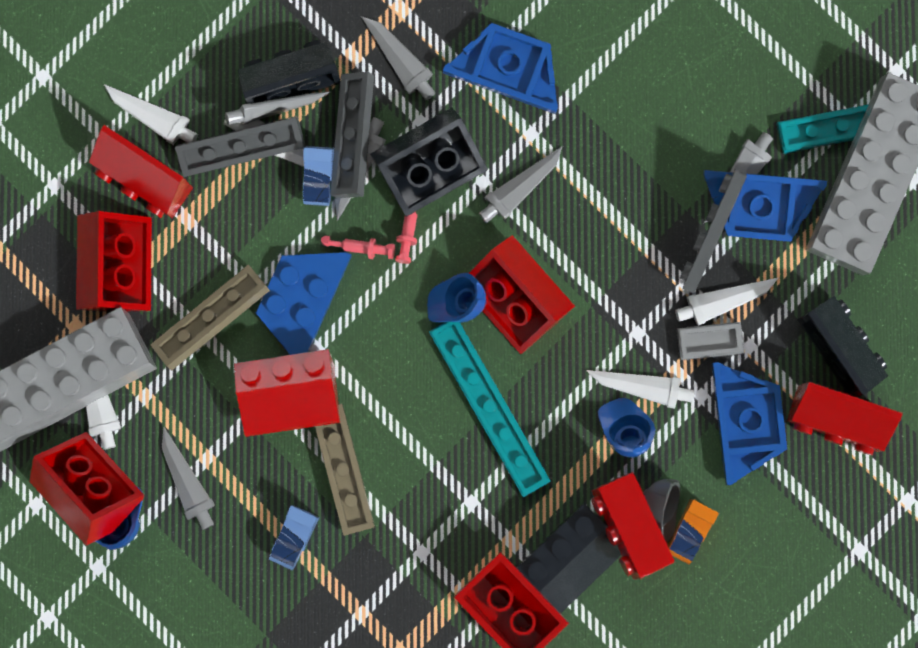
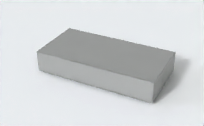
[676,322,744,361]

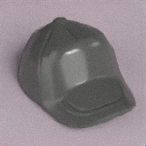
[643,479,681,543]

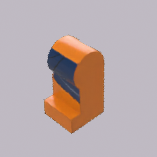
[668,499,719,565]

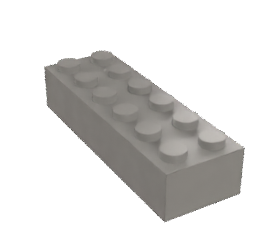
[805,72,918,276]
[0,307,157,452]

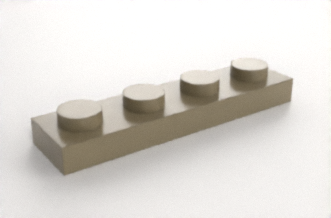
[150,264,270,371]
[315,404,375,536]

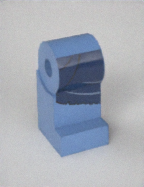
[303,146,334,206]
[269,505,320,570]

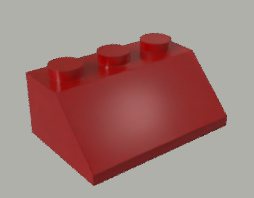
[89,125,193,218]
[76,211,152,312]
[469,235,575,355]
[234,349,340,437]
[786,382,903,456]
[29,432,144,546]
[591,472,675,580]
[454,552,569,648]

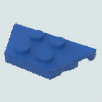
[443,23,558,114]
[703,170,827,242]
[256,252,352,355]
[712,362,787,485]

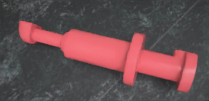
[395,212,417,264]
[321,236,395,259]

